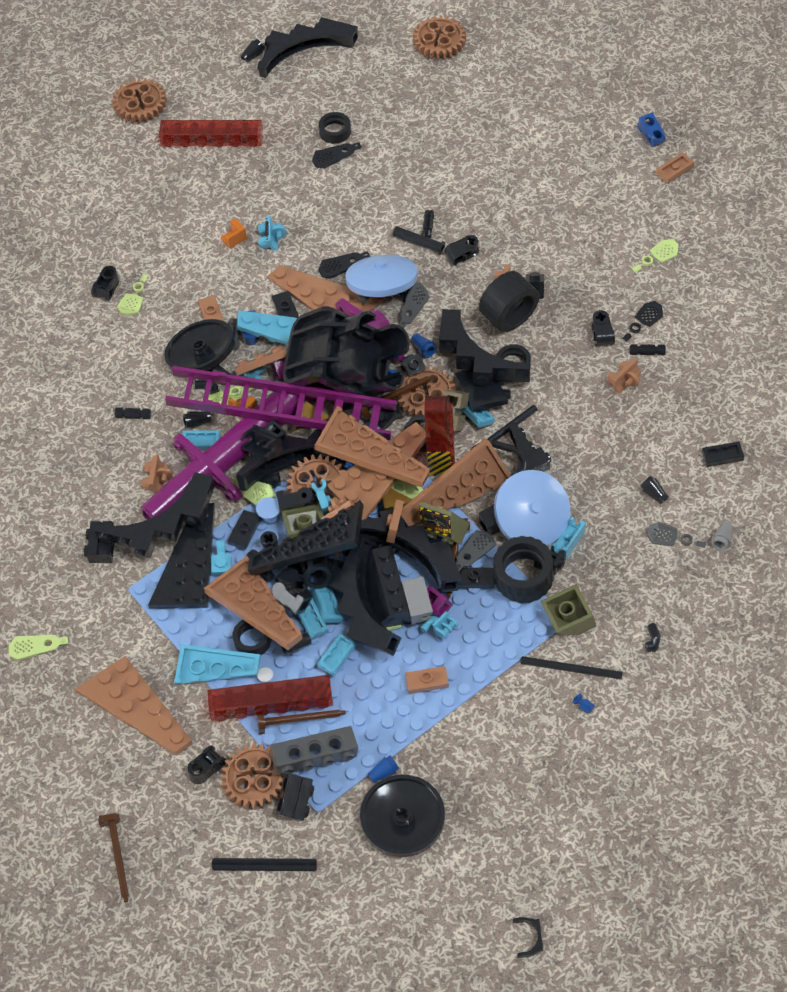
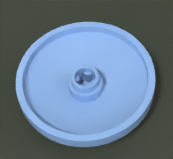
[346,255,418,297]
[494,470,570,545]

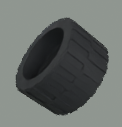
[479,271,539,332]
[493,536,554,603]

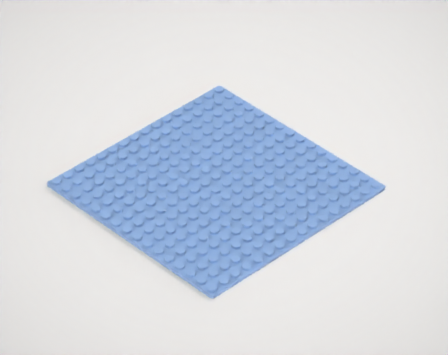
[129,421,556,812]

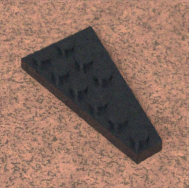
[248,500,364,575]
[148,503,215,609]

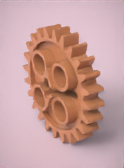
[413,15,466,60]
[112,78,167,123]
[396,365,456,419]
[286,454,346,513]
[220,743,284,810]

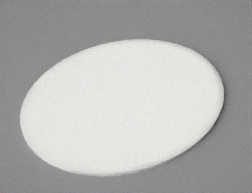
[257,667,273,682]

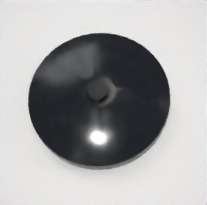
[164,319,235,371]
[360,774,445,857]

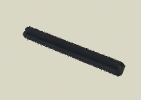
[212,858,317,871]

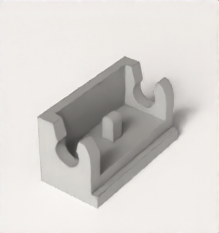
[402,576,433,625]

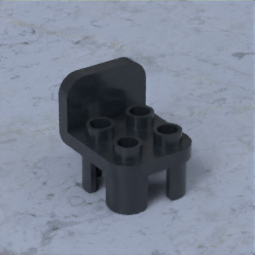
[283,306,410,398]

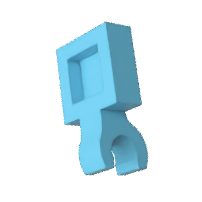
[312,479,332,516]
[211,540,232,576]

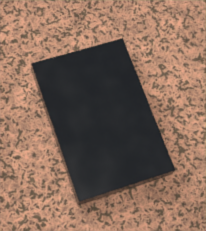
[454,369,508,412]

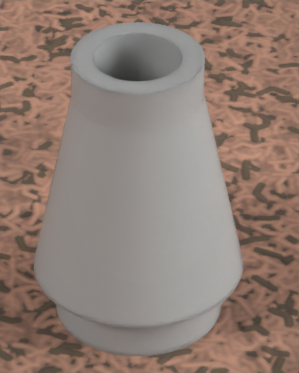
[711,522,733,551]

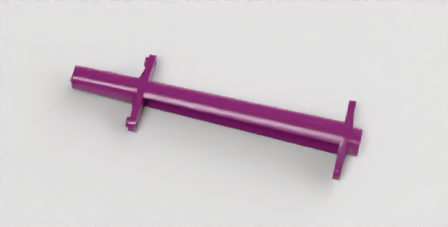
[140,298,405,520]

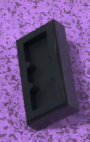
[271,291,299,318]
[702,441,744,467]
[228,510,262,550]
[459,567,494,588]

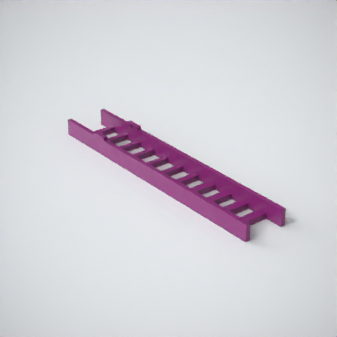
[165,366,397,440]

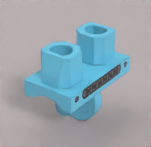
[258,216,286,251]

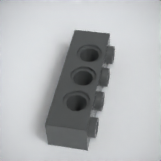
[270,726,358,776]

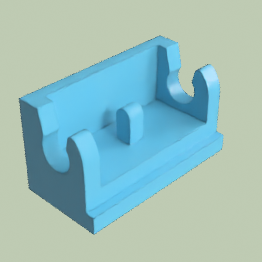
[550,517,586,560]

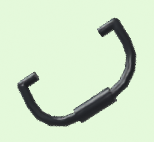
[471,440,527,476]

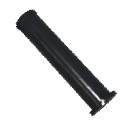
[393,226,446,255]

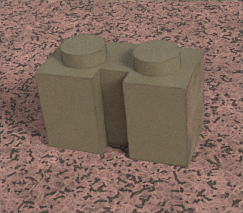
[439,390,469,431]

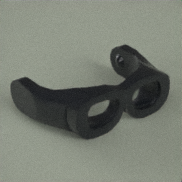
[513,917,544,958]

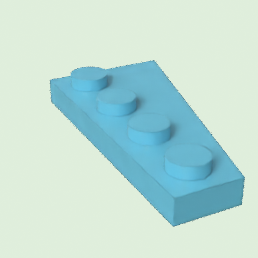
[236,310,297,345]
[174,644,261,685]

